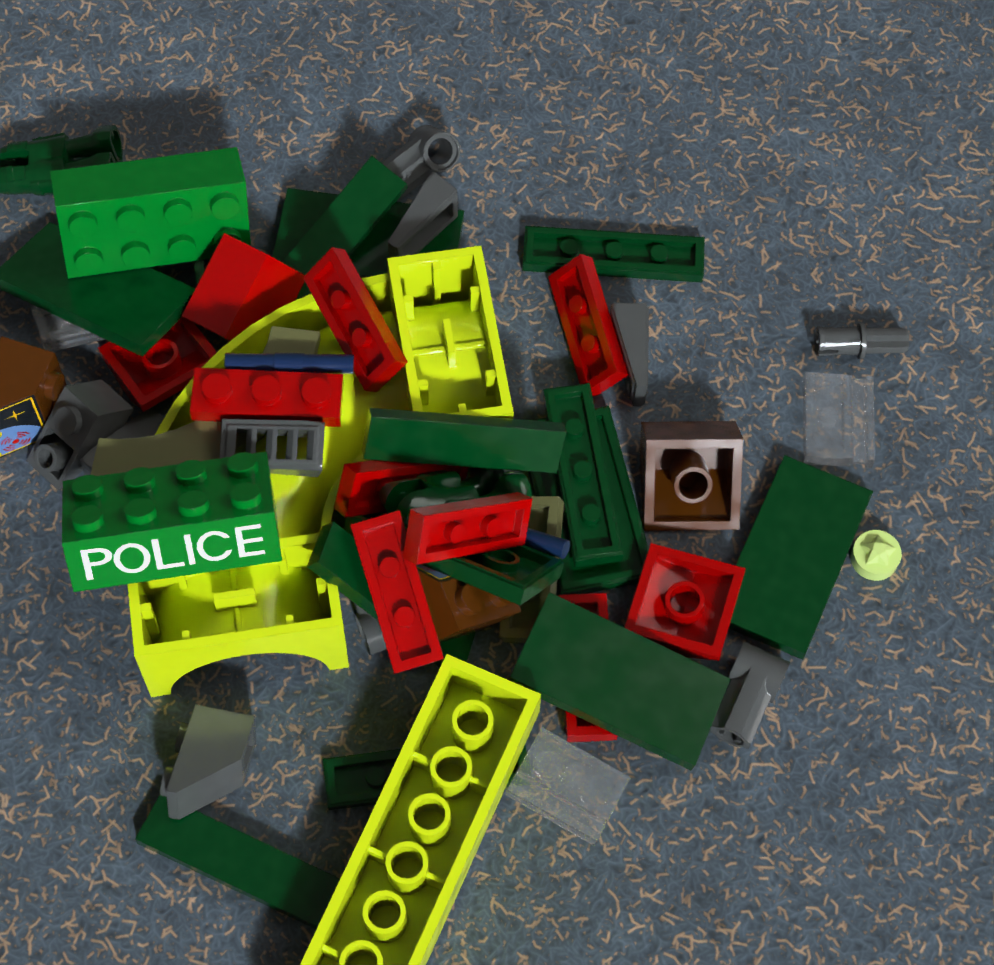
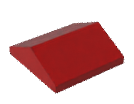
[181,233,305,341]
[98,317,217,412]
[624,543,746,661]

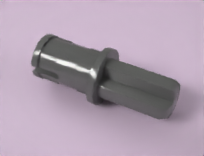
[815,323,909,359]

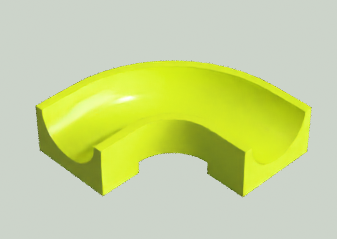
[127,246,514,697]

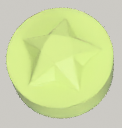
[850,530,902,581]

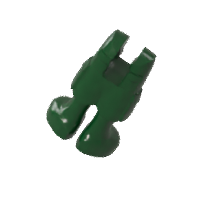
[0,125,123,196]
[379,467,532,529]

